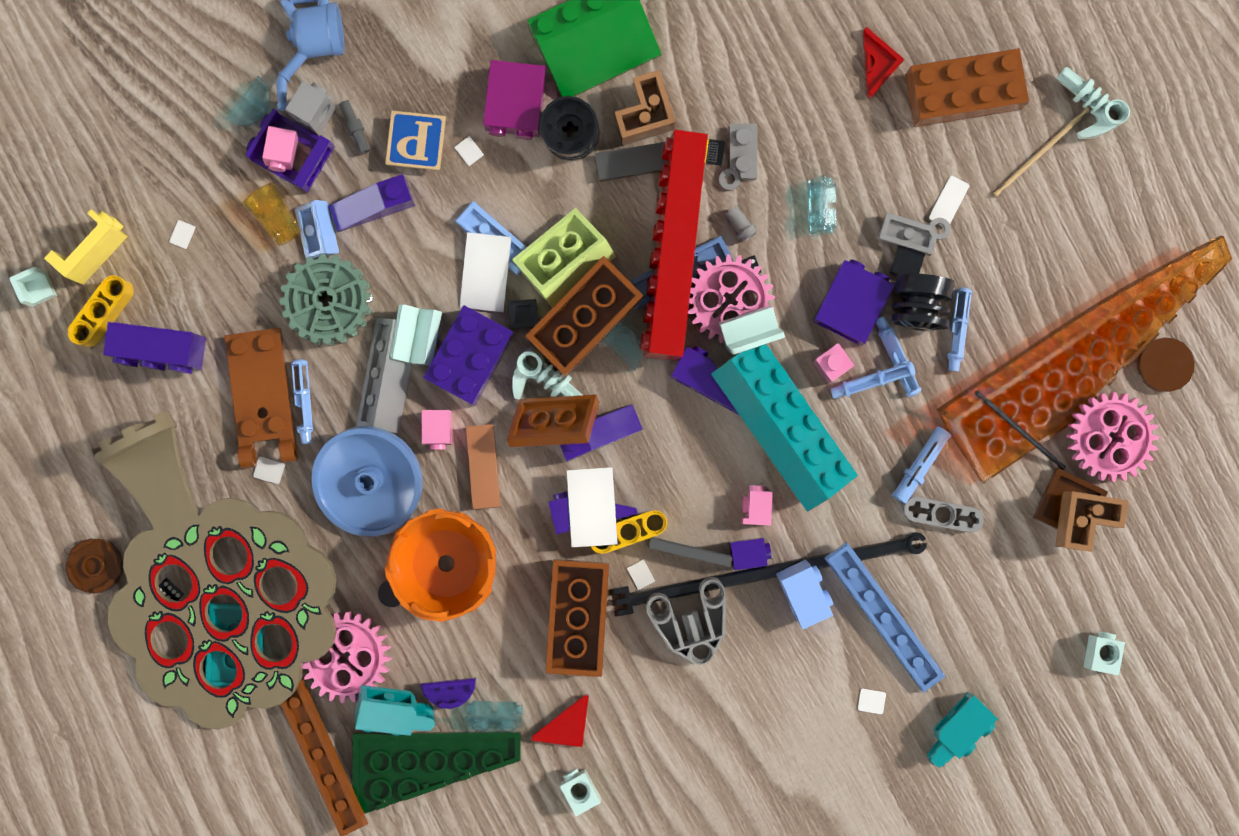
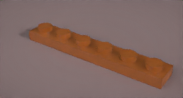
[281,678,369,836]

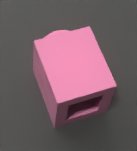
[262,126,298,172]
[812,343,855,384]
[422,410,452,450]

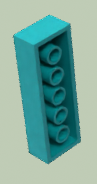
[711,344,858,512]

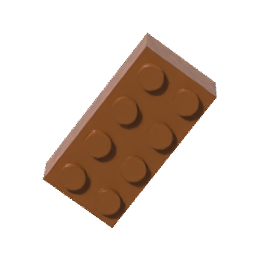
[905,48,1029,127]
[525,256,646,376]
[545,559,609,677]

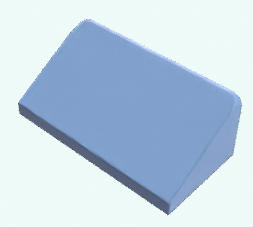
[294,200,339,259]

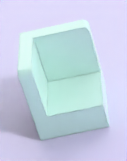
[9,267,57,307]

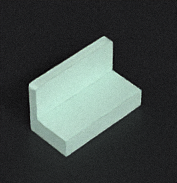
[390,304,442,366]
[718,305,785,355]

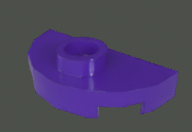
[420,677,477,709]

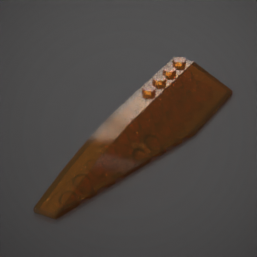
[936,235,1232,484]

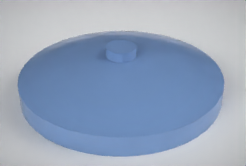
[311,426,423,537]

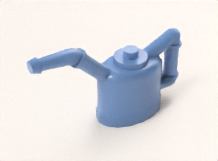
[276,0,345,111]

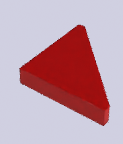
[862,27,904,99]
[531,694,589,747]

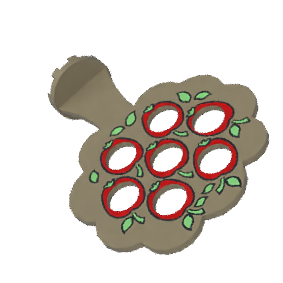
[91,411,337,730]

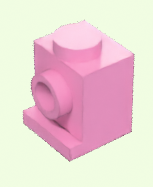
[741,485,773,525]

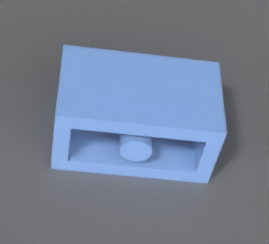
[776,560,833,629]

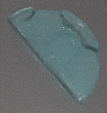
[225,76,271,126]
[602,325,642,372]

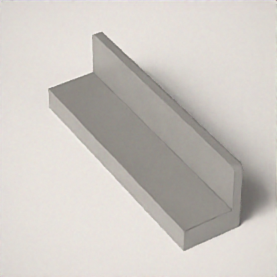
[356,318,412,433]

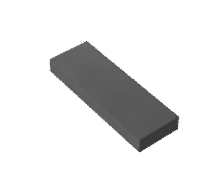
[595,142,666,182]
[648,537,732,567]

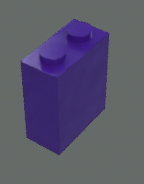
[812,259,895,346]

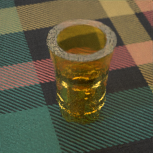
[242,182,301,246]

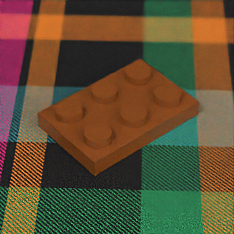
[506,394,600,447]

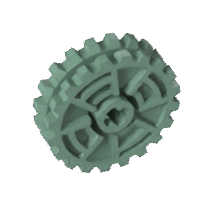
[280,254,373,346]

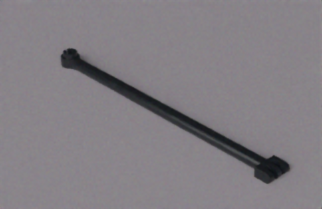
[610,532,927,617]

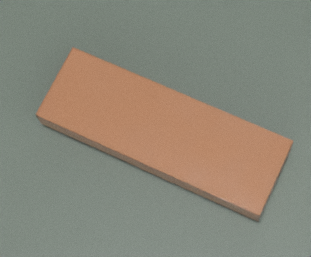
[466,424,501,509]

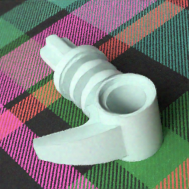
[1057,67,1130,139]
[512,346,583,400]

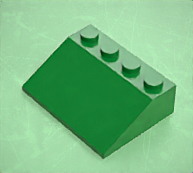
[527,0,662,97]

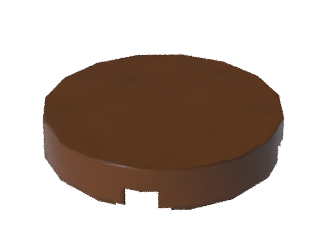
[1137,337,1195,392]
[65,538,123,594]

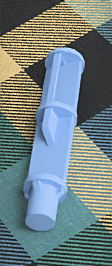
[947,287,972,372]
[876,316,921,397]
[291,359,313,444]
[831,361,915,399]

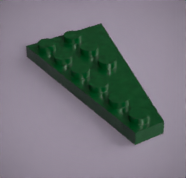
[353,731,521,814]

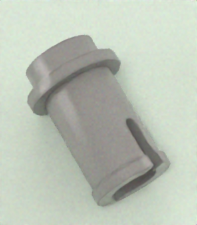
[724,206,757,242]

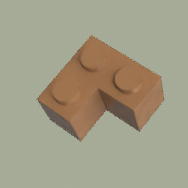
[614,70,675,145]
[1055,491,1128,552]

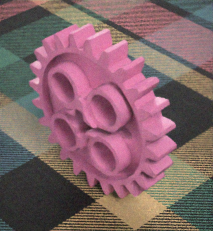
[688,254,775,343]
[1066,392,1159,482]
[303,611,392,703]

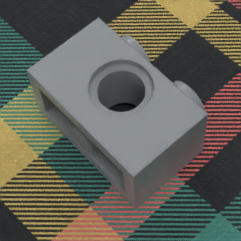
[285,81,336,136]

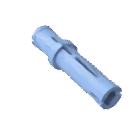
[892,426,951,504]

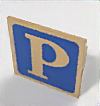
[385,111,446,171]

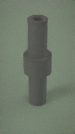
[339,100,370,154]

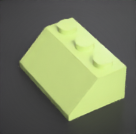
[512,208,616,308]

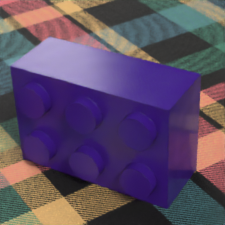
[423,305,514,406]
[103,322,206,374]

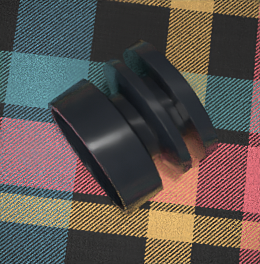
[539,96,600,161]
[890,273,955,332]

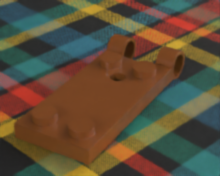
[224,328,298,469]

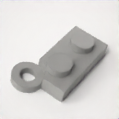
[718,124,757,191]
[878,212,951,256]

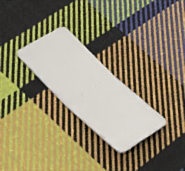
[929,176,969,226]

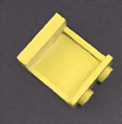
[44,209,128,285]

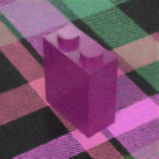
[483,60,547,140]

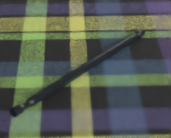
[974,390,1066,470]

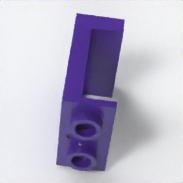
[245,108,335,193]

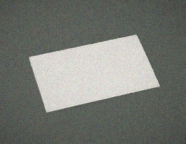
[460,232,511,312]
[567,467,617,547]

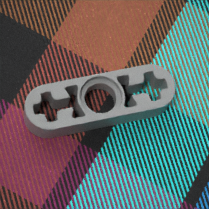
[902,497,984,532]

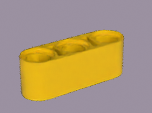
[68,275,134,347]
[591,510,667,554]

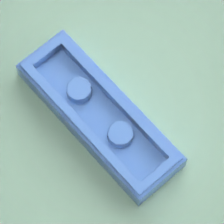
[455,201,527,276]

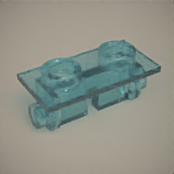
[807,175,837,234]
[465,701,523,732]

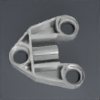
[646,577,726,665]

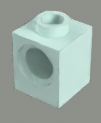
[1083,631,1125,676]
[560,768,601,816]

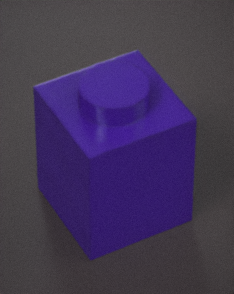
[729,537,772,570]

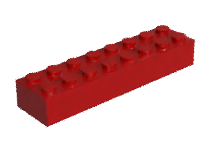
[639,129,708,361]

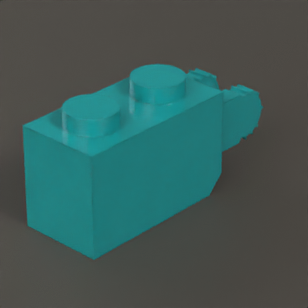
[354,685,436,736]
[926,692,998,768]

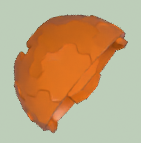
[385,509,497,622]

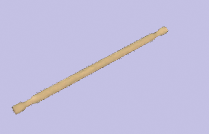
[993,106,1091,197]

